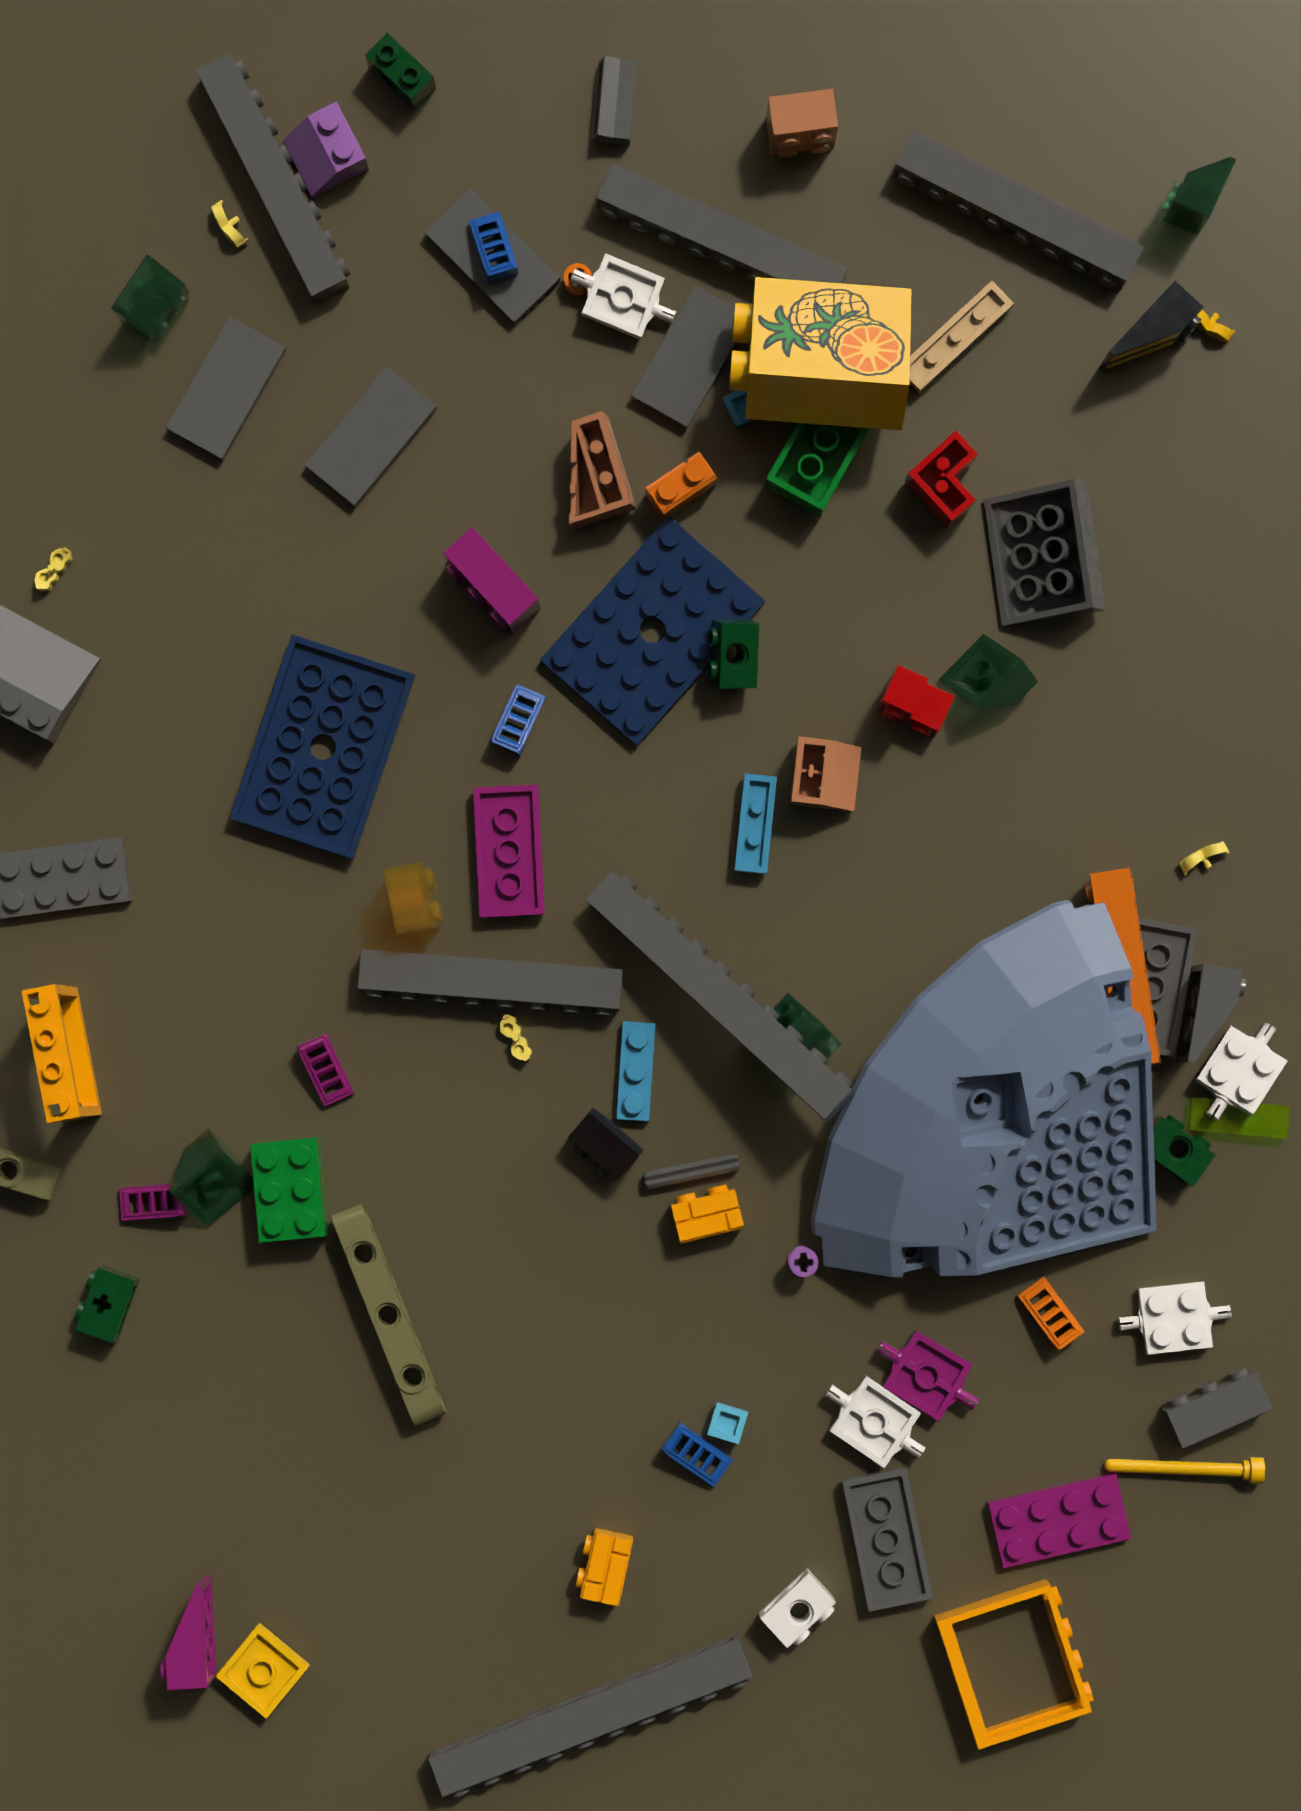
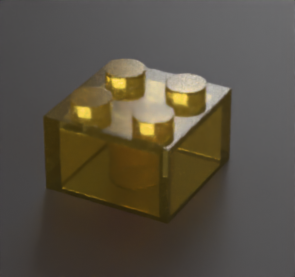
[383,862,444,937]

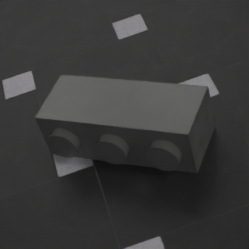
[1161,1367,1273,1448]

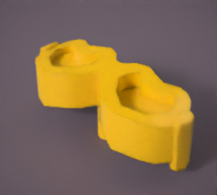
[1196,310,1236,343]

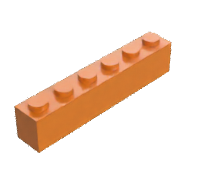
[1086,868,1161,1065]

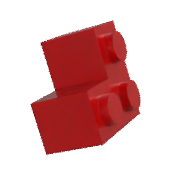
[905,430,978,528]
[877,665,955,737]

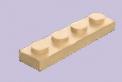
[909,281,1014,393]

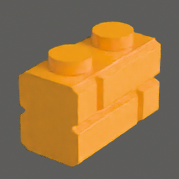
[671,1184,744,1244]
[575,1528,633,1606]

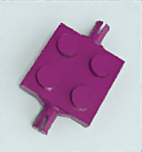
[876,1330,979,1421]

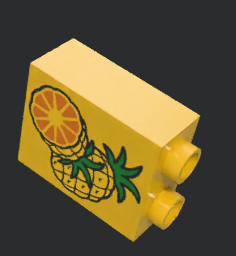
[729,277,912,431]

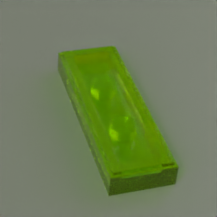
[1188,1097,1290,1139]

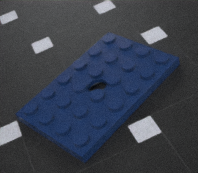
[540,516,765,746]
[230,634,416,860]

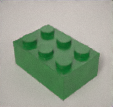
[764,423,870,518]
[250,1137,329,1243]

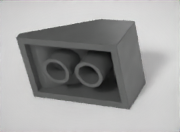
[1176,964,1246,1063]

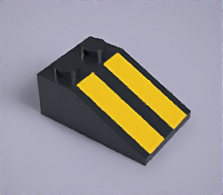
[1099,281,1204,371]

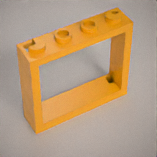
[22,984,102,1123]
[934,1579,1094,1749]

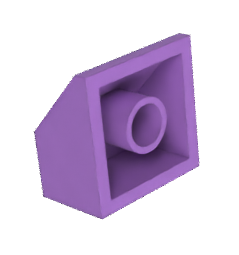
[283,101,369,198]

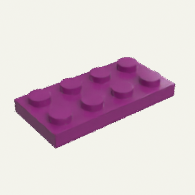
[473,784,545,918]
[987,1472,1131,1568]

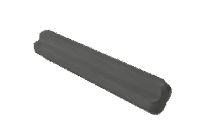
[644,1153,740,1189]

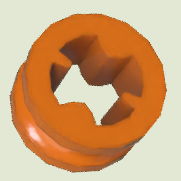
[563,263,592,295]

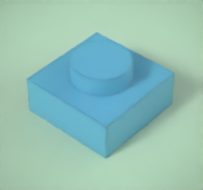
[707,1401,748,1444]

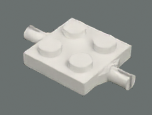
[570,253,676,340]
[1195,1023,1287,1121]
[1118,1281,1231,1355]
[825,1375,926,1468]

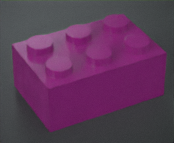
[443,527,541,635]

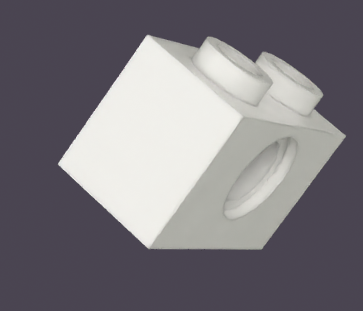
[759,1568,836,1648]

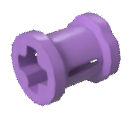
[787,1246,819,1277]

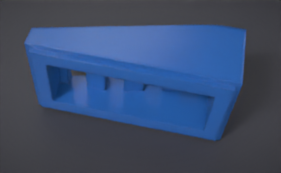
[469,211,519,283]
[490,684,546,756]
[661,1421,733,1487]

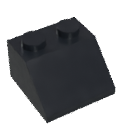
[569,1107,644,1180]

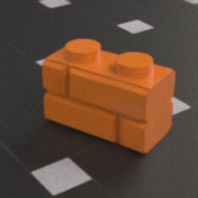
[645,452,717,520]

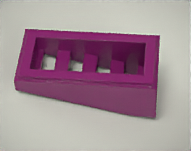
[296,1034,354,1107]
[119,1182,188,1221]

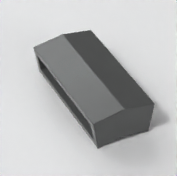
[591,56,637,145]

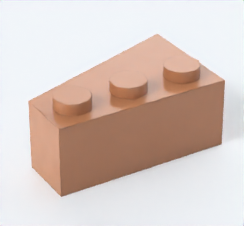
[569,411,637,529]

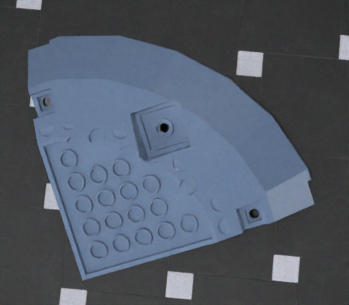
[811,900,1157,1277]

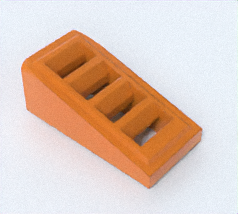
[1017,1276,1085,1351]

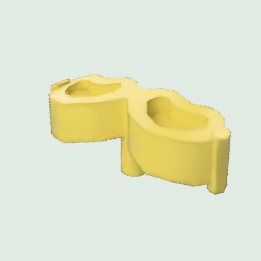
[211,200,249,248]
[35,547,73,592]
[1179,841,1230,876]
[500,1014,532,1061]

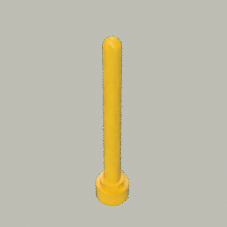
[1104,1457,1265,1484]

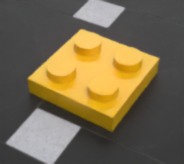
[215,1622,310,1719]

